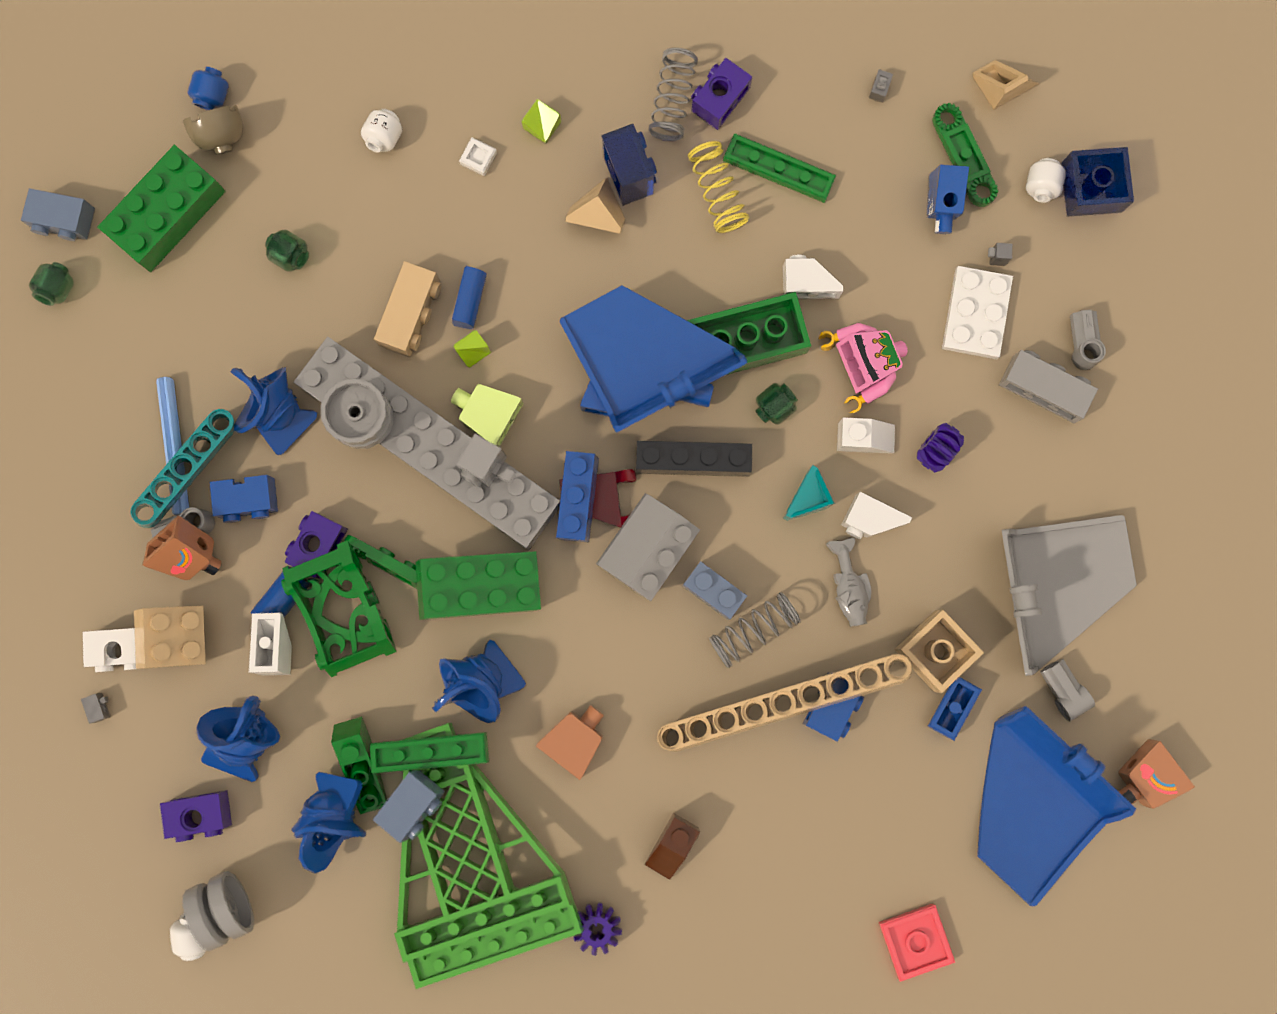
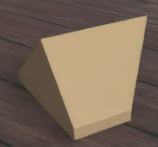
[972,60,1040,110]
[565,177,625,234]

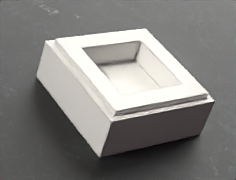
[459,137,497,176]

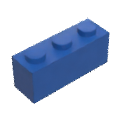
[556,451,599,543]

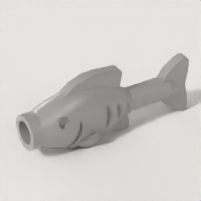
[826,538,871,627]

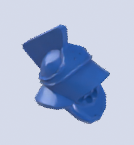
[230,367,317,455]
[432,640,526,723]
[196,695,280,782]
[291,772,367,873]

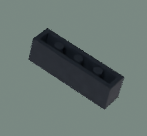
[636,441,752,477]

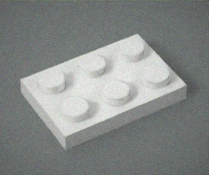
[942,266,1013,359]

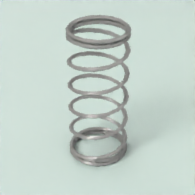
[648,47,698,141]
[709,592,801,668]

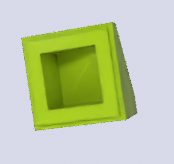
[522,99,561,144]
[453,330,491,368]

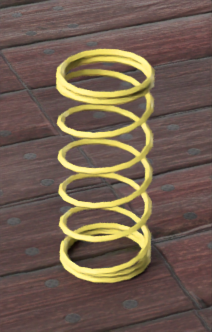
[688,141,749,233]

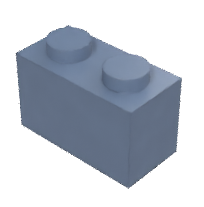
[21,188,95,241]
[683,561,747,620]
[373,770,445,843]

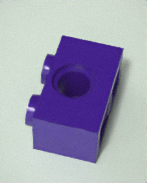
[691,58,753,130]
[284,511,348,579]
[160,790,232,842]

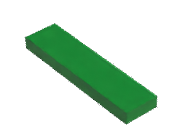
[723,133,836,203]
[370,732,489,773]

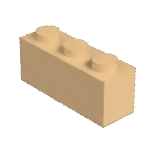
[374,261,442,357]

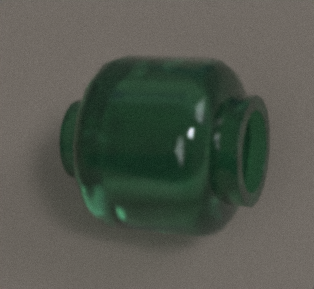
[265,229,309,272]
[29,262,74,306]
[755,383,798,425]

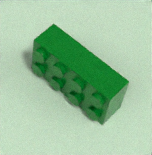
[97,144,226,273]
[687,292,811,375]
[415,551,541,620]

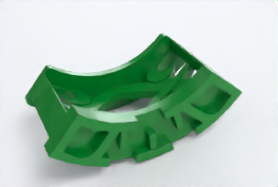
[281,540,397,678]

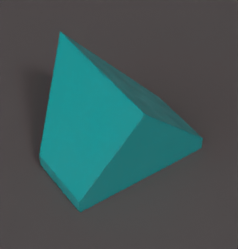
[783,465,834,521]

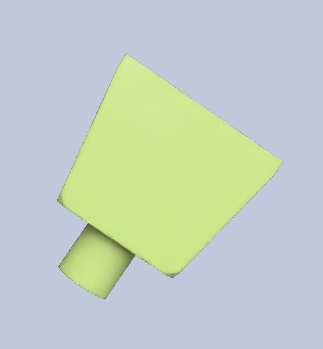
[451,384,524,447]

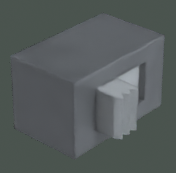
[869,69,893,103]
[988,243,1012,266]
[81,693,110,724]

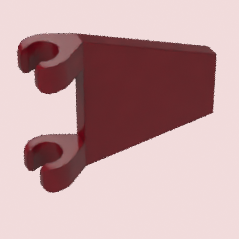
[559,469,637,528]

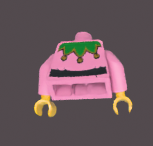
[819,323,908,413]

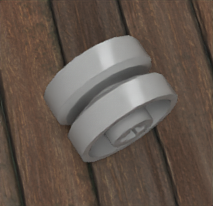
[321,379,393,449]
[183,871,254,951]

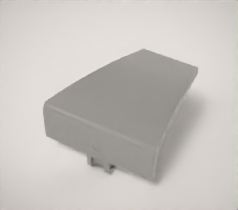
[1002,515,1137,676]

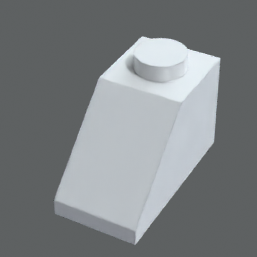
[783,255,843,299]
[837,418,895,454]
[841,492,912,539]
[249,613,292,675]

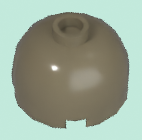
[183,105,243,155]

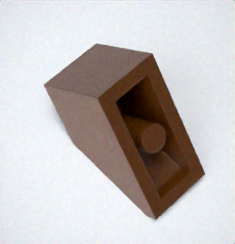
[645,813,700,880]

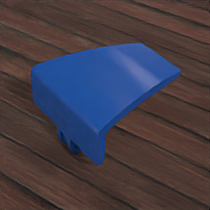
[560,285,748,433]
[977,706,1136,907]

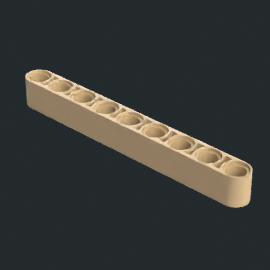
[657,654,912,752]

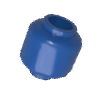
[187,66,229,110]

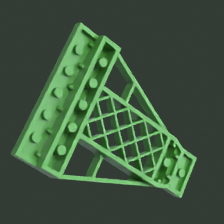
[394,722,584,989]

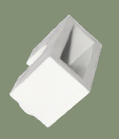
[83,628,136,672]

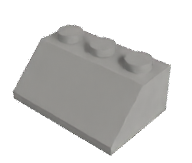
[596,493,700,601]

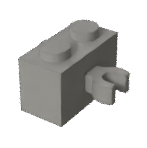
[457,434,517,488]

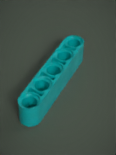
[130,409,235,528]

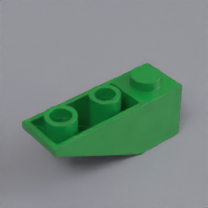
[331,717,387,815]

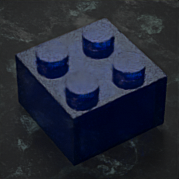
[601,124,657,206]
[1061,147,1134,217]

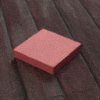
[878,903,955,982]

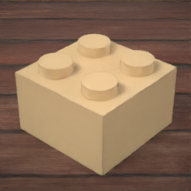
[134,606,206,669]
[894,610,984,693]

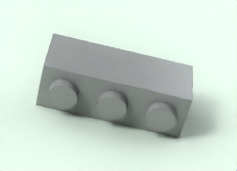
[999,350,1098,423]

